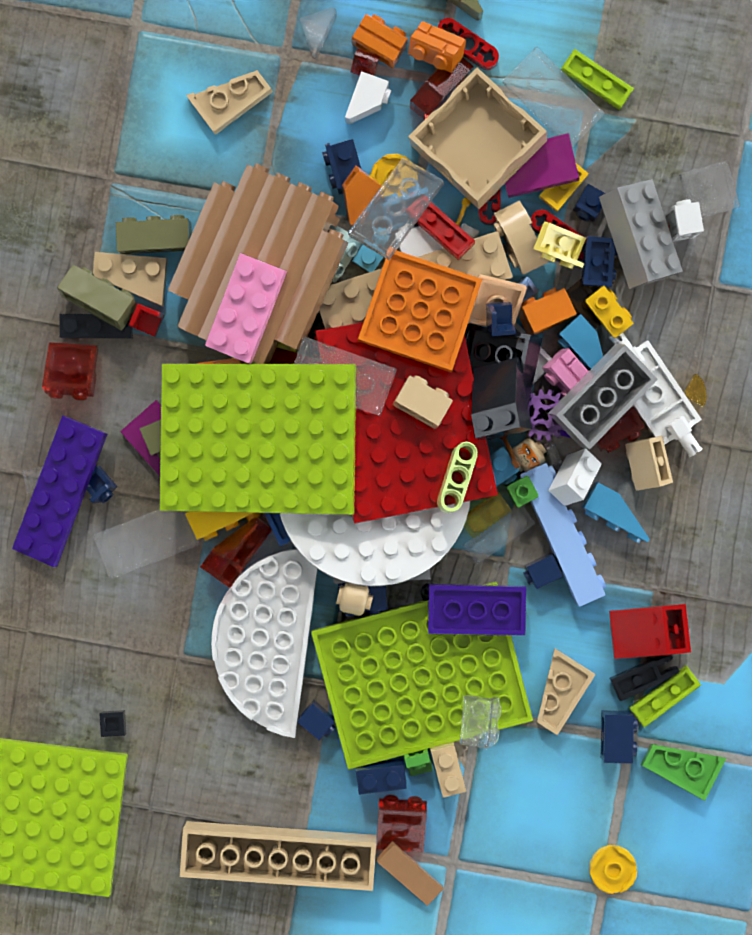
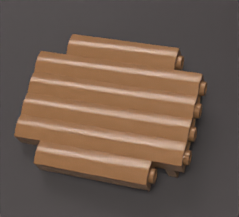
[168,163,348,364]

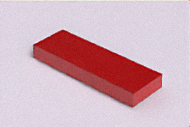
[406,195,475,260]

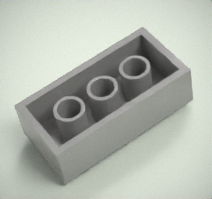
[599,179,683,289]
[548,344,658,450]

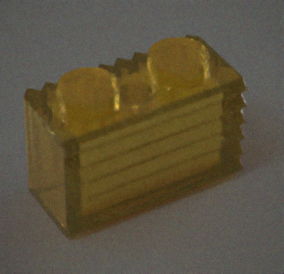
[463,492,511,539]

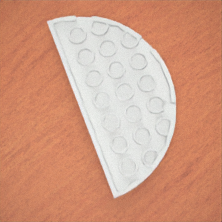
[280,501,470,586]
[211,549,318,738]

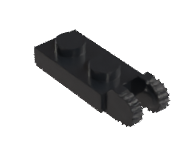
[609,655,679,701]

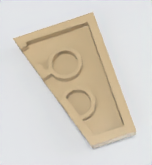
[93,252,168,307]
[537,648,596,735]

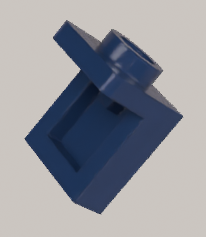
[87,465,118,503]

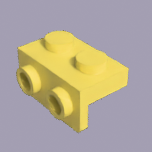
[533,221,586,269]

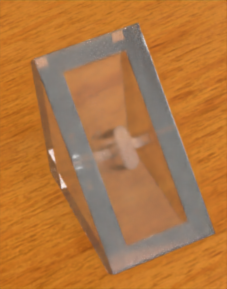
[300,7,337,60]

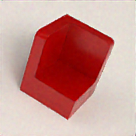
[129,303,164,337]

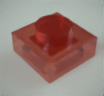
[350,48,380,76]

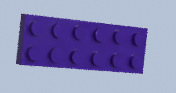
[12,416,108,567]

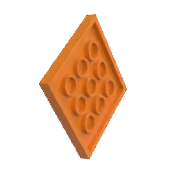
[358,248,482,372]

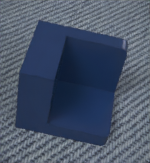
[486,302,516,336]

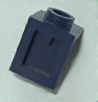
[573,184,606,222]

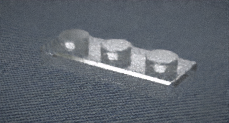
[463,506,536,565]

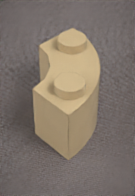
[493,201,549,275]

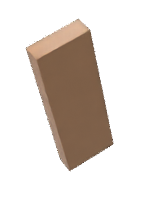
[376,841,444,906]

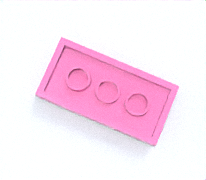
[205,253,287,364]

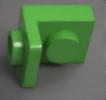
[505,476,539,508]
[404,749,433,776]

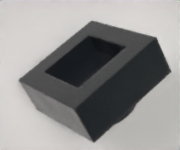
[99,710,126,737]

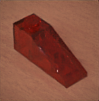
[410,58,474,120]
[200,517,272,588]

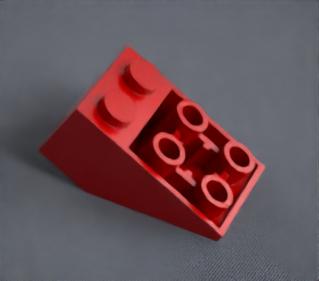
[609,604,691,659]

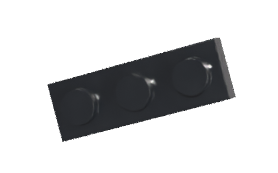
[59,314,133,339]

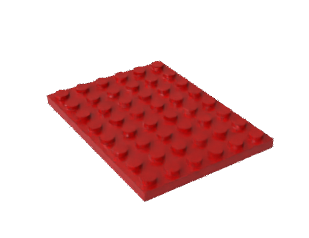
[315,322,498,524]

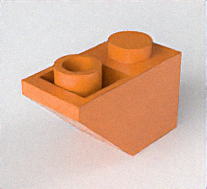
[342,166,382,226]

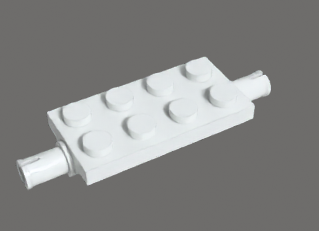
[609,333,702,457]

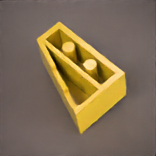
[185,511,261,541]

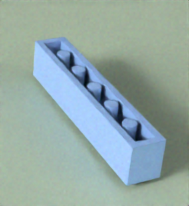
[518,463,606,607]

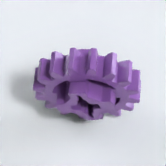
[528,389,565,442]

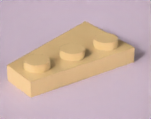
[186,70,273,135]

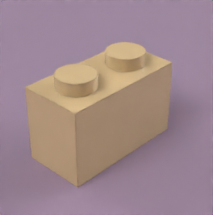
[392,375,453,429]
[625,436,673,491]
[430,742,466,798]

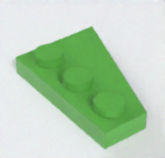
[640,744,726,801]

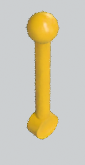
[456,197,471,227]

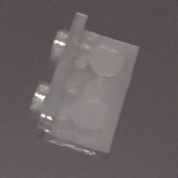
[460,695,501,749]

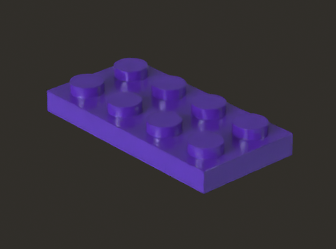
[428,584,526,635]

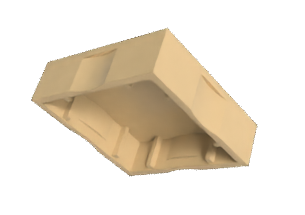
[408,68,547,209]

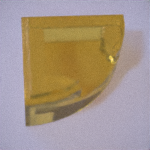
[683,374,707,407]

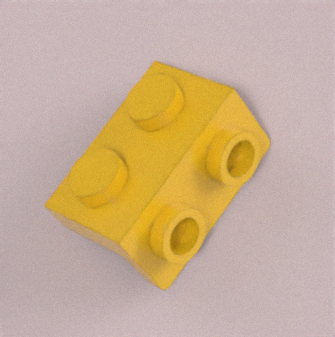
[585,286,634,338]

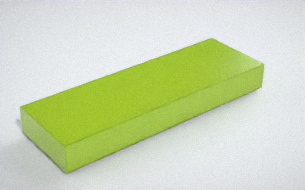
[560,49,634,110]
[629,665,701,728]

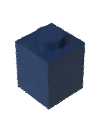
[523,553,563,589]
[297,700,336,740]

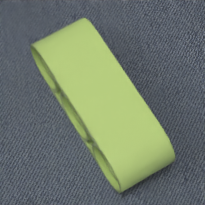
[437,442,478,513]

